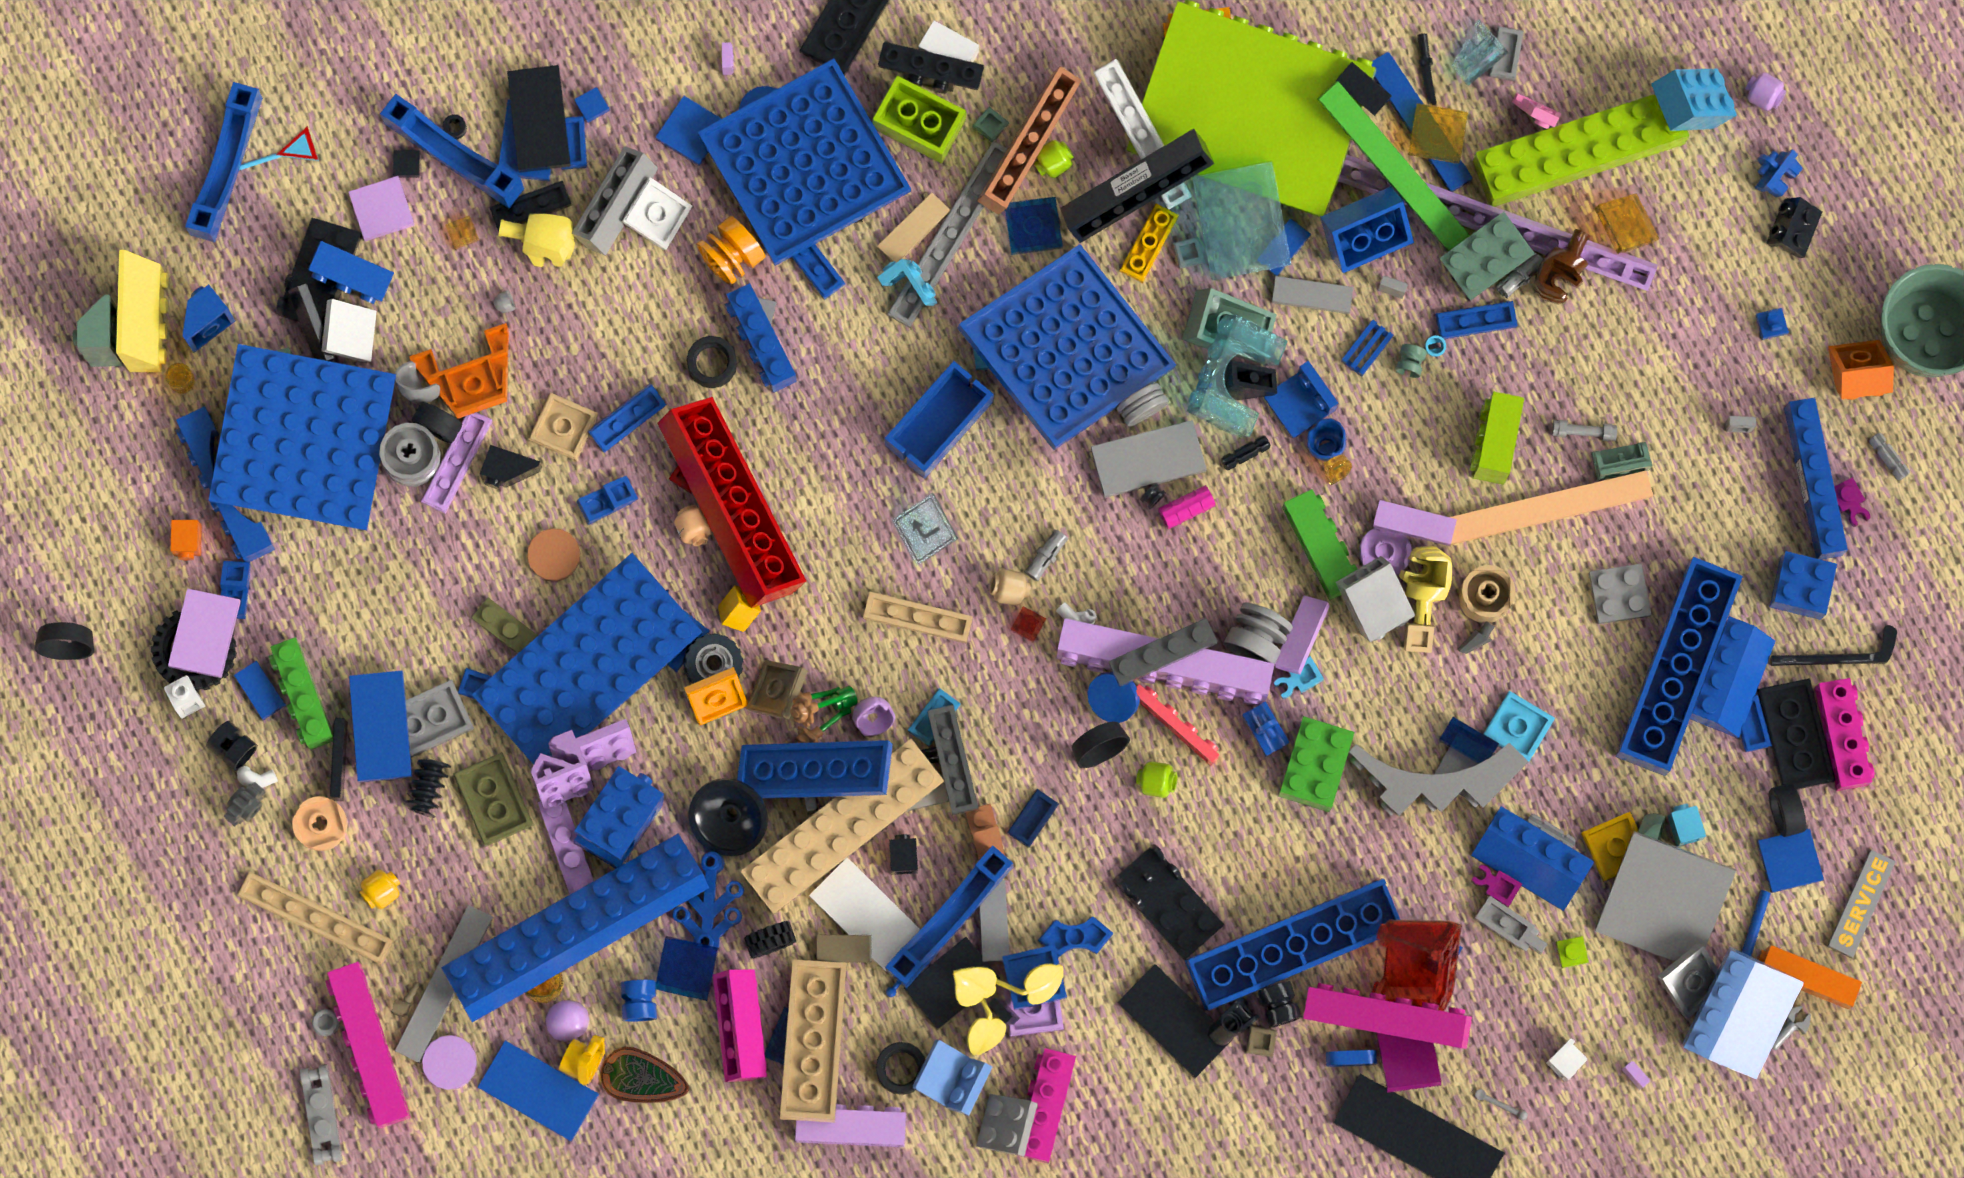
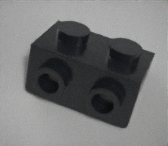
[1766,197,1822,258]

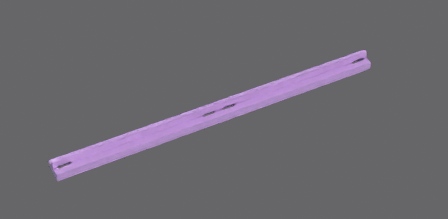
[1338,155,1658,291]

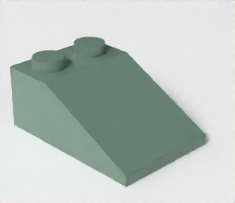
[1182,288,1277,364]

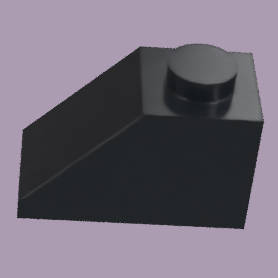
[1214,361,1277,400]
[480,445,542,489]

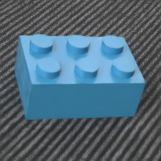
[1651,69,1737,131]

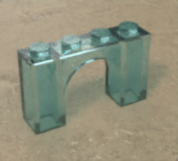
[1187,315,1288,437]

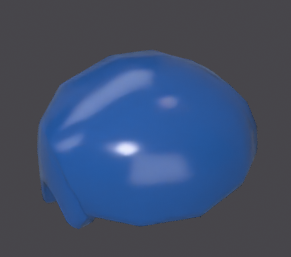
[1307,418,1347,461]

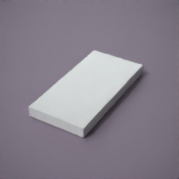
[809,858,920,972]

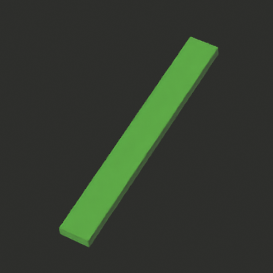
[1317,81,1470,252]

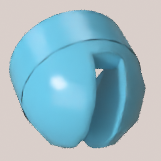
[1424,335,1446,357]

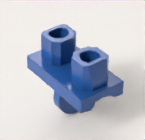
[1755,149,1803,197]
[1242,701,1290,757]

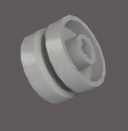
[380,423,441,487]

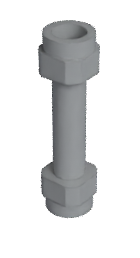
[1552,420,1617,441]

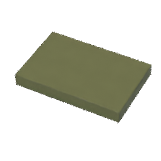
[453,752,534,847]

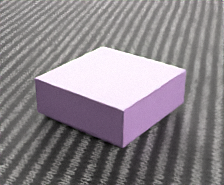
[722,42,734,75]
[1621,1061,1650,1090]

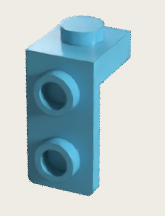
[877,259,938,306]

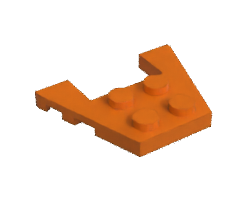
[409,323,509,419]

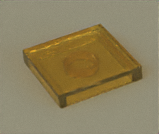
[1408,103,1468,164]
[1594,193,1660,254]

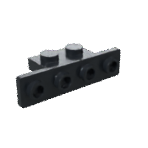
[878,42,984,94]

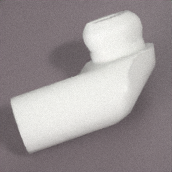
[1056,602,1097,624]
[237,766,278,788]

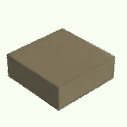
[1246,1026,1277,1058]

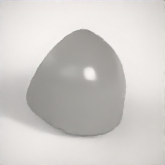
[395,361,440,404]

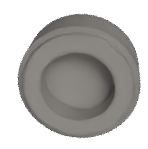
[312,1009,340,1037]

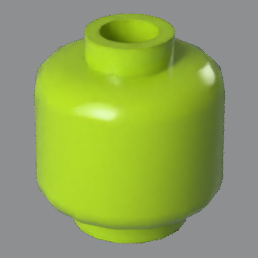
[1034,140,1074,178]
[1136,761,1178,798]

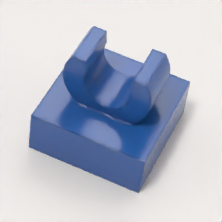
[1755,308,1789,340]

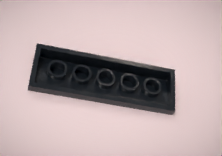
[1333,1074,1505,1178]

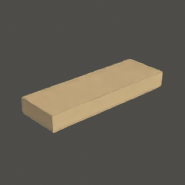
[877,193,951,263]

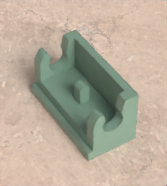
[1591,442,1652,481]

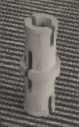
[1496,253,1543,298]
[1024,529,1068,582]

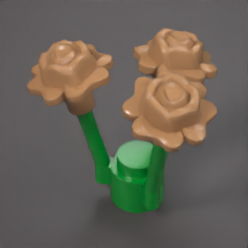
[790,686,858,743]

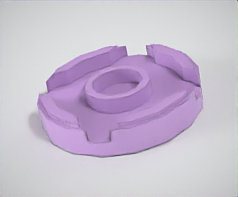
[1359,528,1412,575]
[422,1035,477,1090]

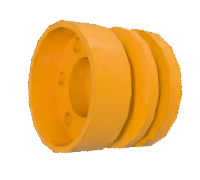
[696,215,765,286]

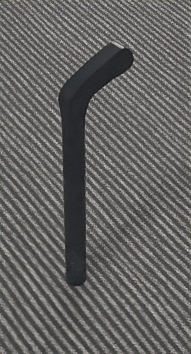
[1771,625,1897,666]

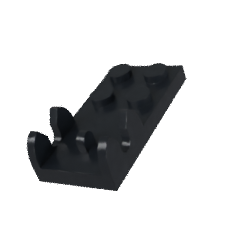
[276,217,362,328]
[1113,844,1225,960]

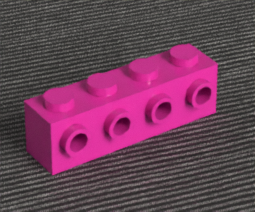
[1814,678,1875,791]
[713,969,767,1082]
[1017,1048,1076,1164]

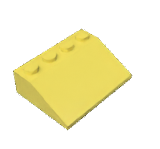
[116,250,169,372]

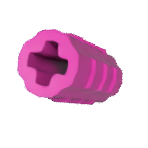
[1158,485,1216,529]

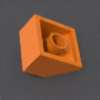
[1828,339,1894,400]

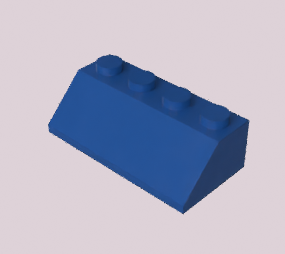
[1690,616,1775,739]
[1471,806,1594,911]

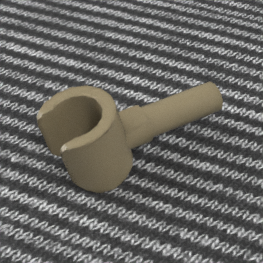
[392,981,421,1017]

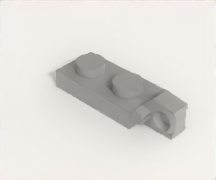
[1475,896,1548,955]

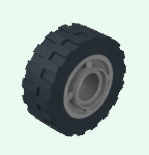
[683,633,744,684]

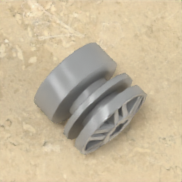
[1223,602,1293,664]

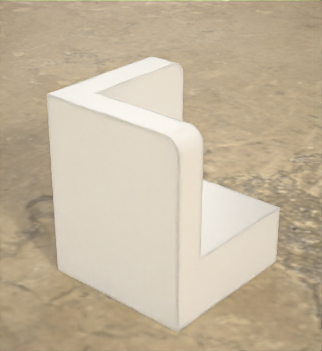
[1546,1038,1587,1082]

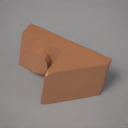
[965,803,1005,860]

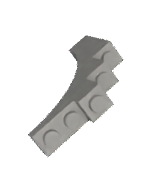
[1349,743,1529,816]

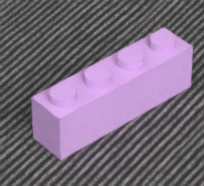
[795,1104,906,1147]

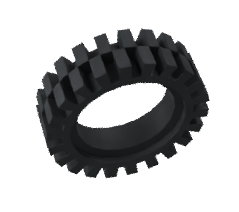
[151,610,237,692]

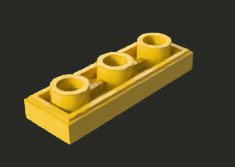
[1120,203,1179,283]

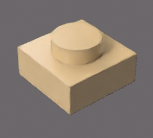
[1403,623,1434,653]

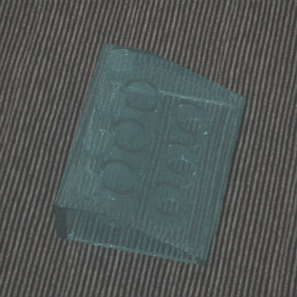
[1192,162,1292,280]

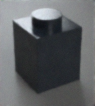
[889,834,918,875]

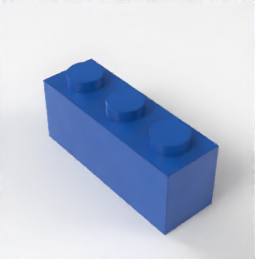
[307,241,394,304]

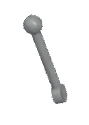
[1475,1089,1528,1121]

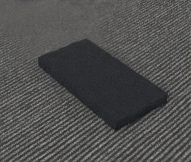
[799,0,890,76]
[507,65,571,173]
[1757,678,1836,790]
[1117,964,1232,1078]

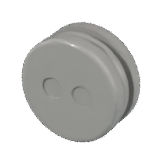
[1117,383,1169,427]

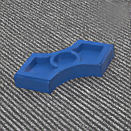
[1038,916,1114,958]

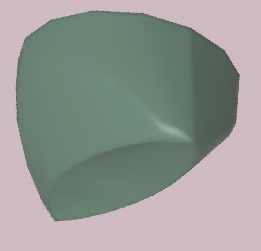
[1638,813,1665,841]

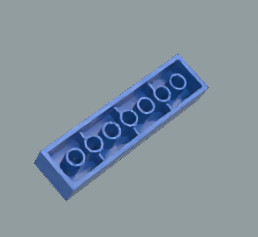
[1615,557,1743,776]

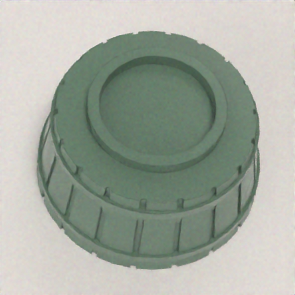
[1881,264,1964,378]

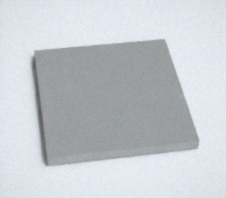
[1595,831,1736,961]

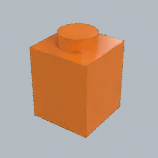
[170,520,202,561]

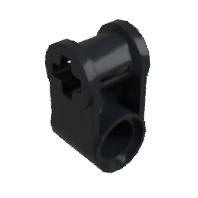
[1209,997,1260,1045]

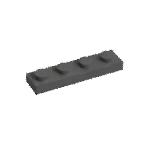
[1108,618,1218,687]
[927,705,979,816]

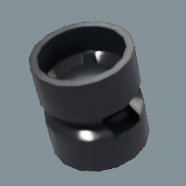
[206,721,258,771]
[1257,981,1302,1028]

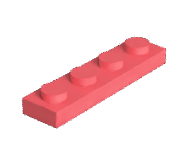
[1136,684,1219,766]

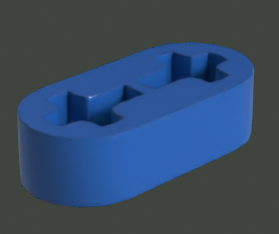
[1326,1050,1378,1067]

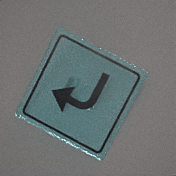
[892,493,958,565]

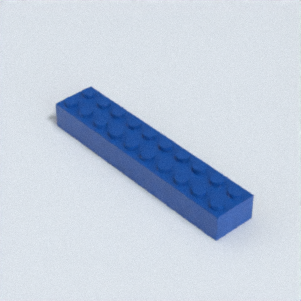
[441,833,709,1022]

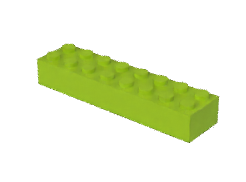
[1473,94,1689,207]

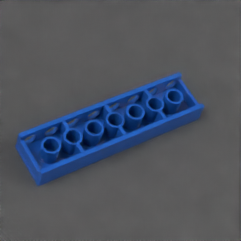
[1184,878,1405,1010]

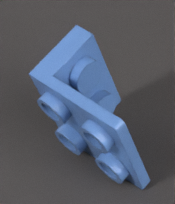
[913,1040,992,1116]

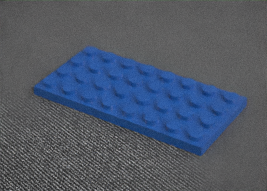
[472,553,703,765]

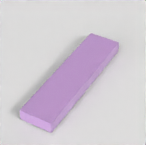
[421,412,493,514]

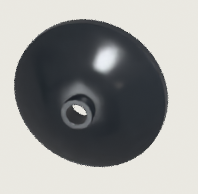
[688,778,768,856]

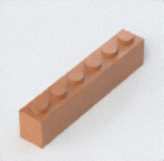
[977,66,1082,215]

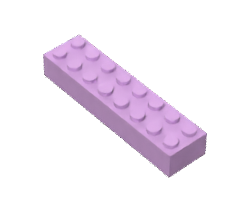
[1056,618,1275,706]

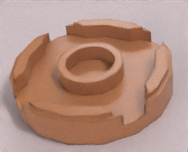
[527,529,581,581]

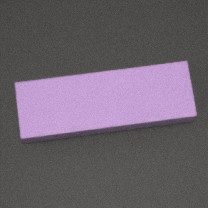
[1373,500,1457,546]
[1275,596,1330,675]

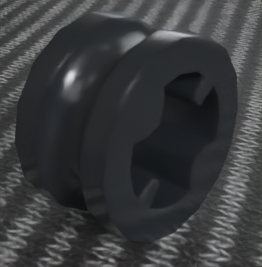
[443,114,467,140]
[1140,483,1166,509]

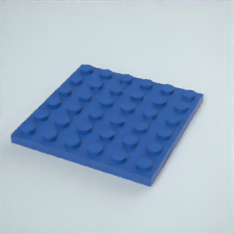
[698,59,911,266]
[957,244,1176,450]
[208,344,396,530]

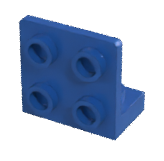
[1264,361,1339,438]

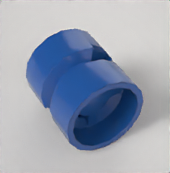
[620,980,657,1022]

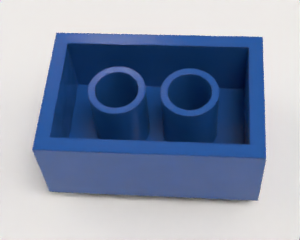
[1320,187,1414,273]

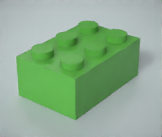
[1278,716,1355,812]

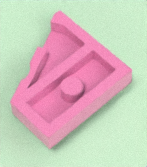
[1512,92,1562,129]

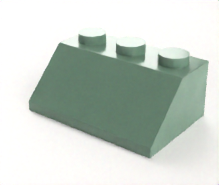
[73,295,123,367]

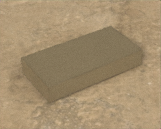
[817,934,872,963]

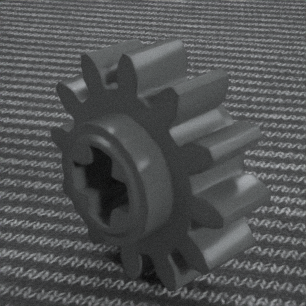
[224,782,266,827]

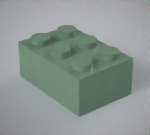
[1440,212,1535,301]

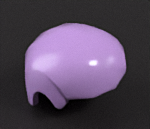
[852,696,895,736]
[545,1000,590,1042]

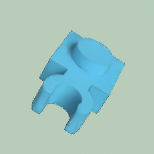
[1274,656,1324,699]

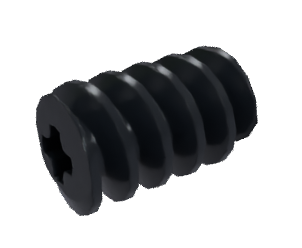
[404,759,451,818]

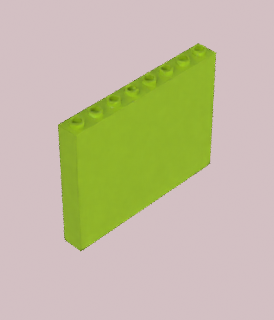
[1126,0,1376,217]

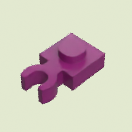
[1834,477,1871,527]
[1471,865,1522,908]

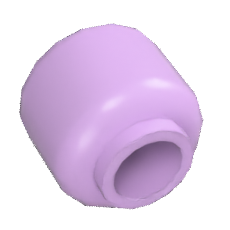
[1745,72,1786,111]

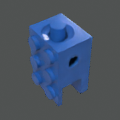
[574,766,664,869]

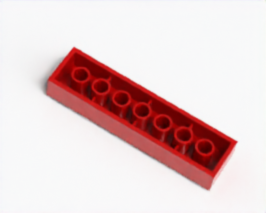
[657,397,806,608]

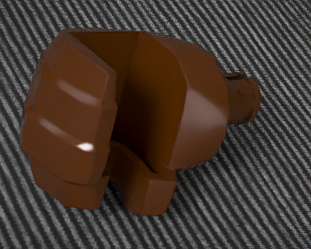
[1534,229,1590,305]

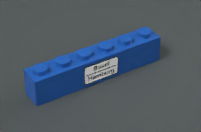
[1784,397,1848,560]

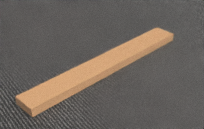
[1450,471,1653,545]

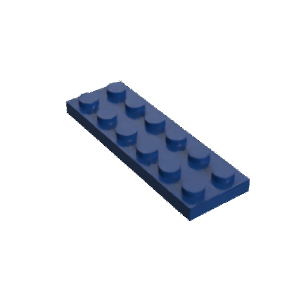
[737,740,893,798]

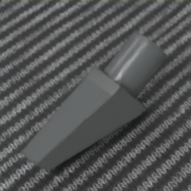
[1457,621,1495,654]

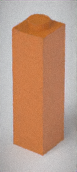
[1757,945,1862,1009]

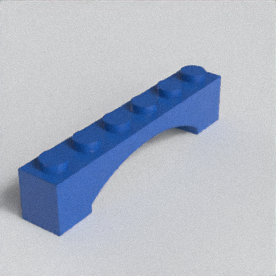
[185,82,263,242]
[380,94,525,208]
[175,406,275,562]
[885,845,1013,989]

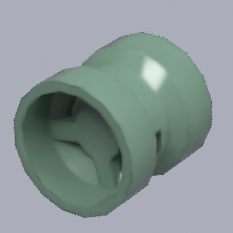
[1395,344,1427,378]

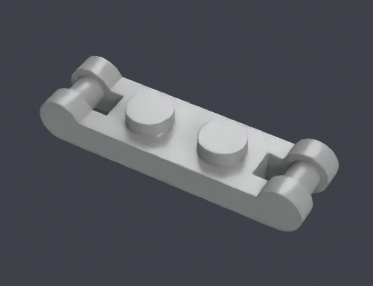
[300,1064,343,1166]

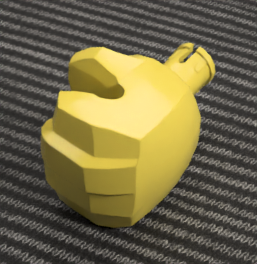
[498,213,575,267]
[1399,546,1452,625]

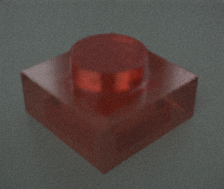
[1010,606,1047,643]

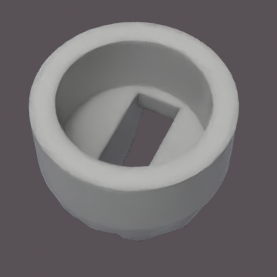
[494,290,515,313]

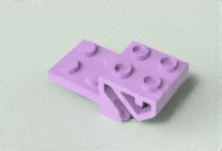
[531,719,636,809]

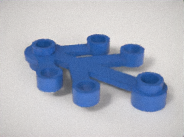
[673,852,744,956]

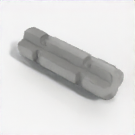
[1869,433,1910,480]
[1527,814,1576,848]

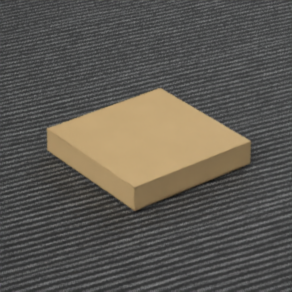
[528,393,599,461]

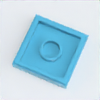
[1482,691,1555,764]

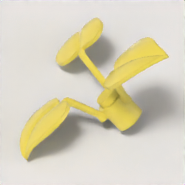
[953,964,1063,1056]

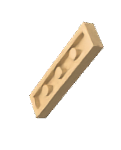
[863,592,973,644]

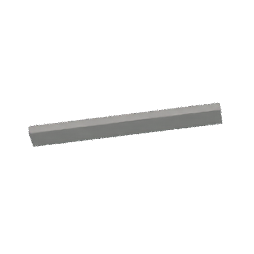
[887,141,1007,328]

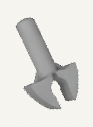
[1772,1006,1811,1050]

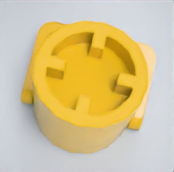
[559,1035,605,1085]

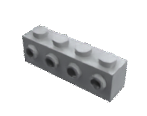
[572,146,658,256]

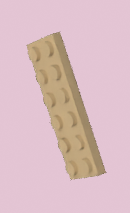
[780,960,847,1123]

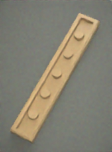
[237,871,394,965]

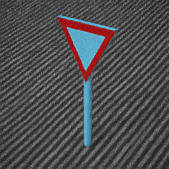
[239,126,319,170]

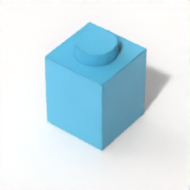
[1667,804,1706,847]

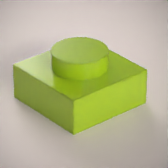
[1556,936,1589,969]

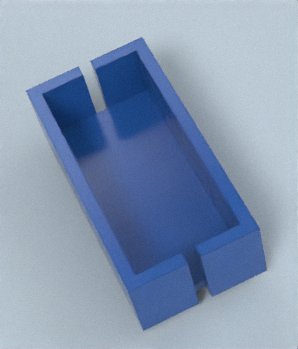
[884,361,994,479]

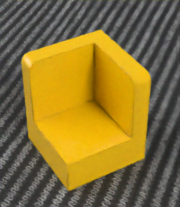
[718,585,761,632]

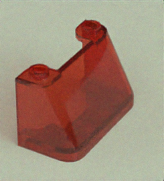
[1371,920,1462,1011]

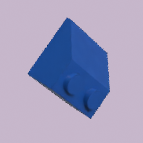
[182,284,235,353]

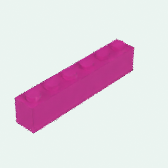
[325,962,411,1129]
[1303,983,1472,1049]

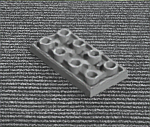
[1091,420,1207,498]

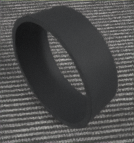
[34,622,94,660]
[1072,721,1130,768]

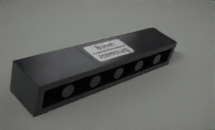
[1060,129,1214,243]

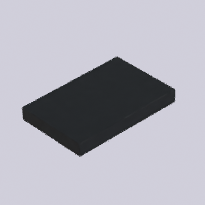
[903,937,1000,1030]

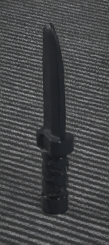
[1417,33,1437,106]

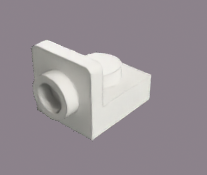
[164,676,205,719]

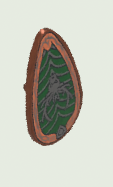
[601,1047,689,1103]

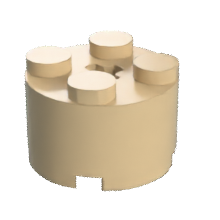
[1459,565,1516,623]

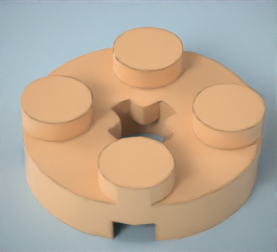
[292,796,348,851]

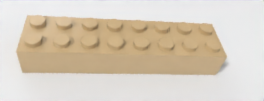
[740,739,944,914]

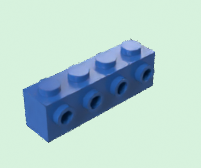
[725,283,797,393]

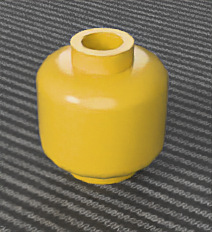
[359,869,400,910]

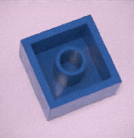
[1769,551,1837,620]

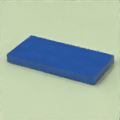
[349,670,412,783]
[478,1040,599,1142]

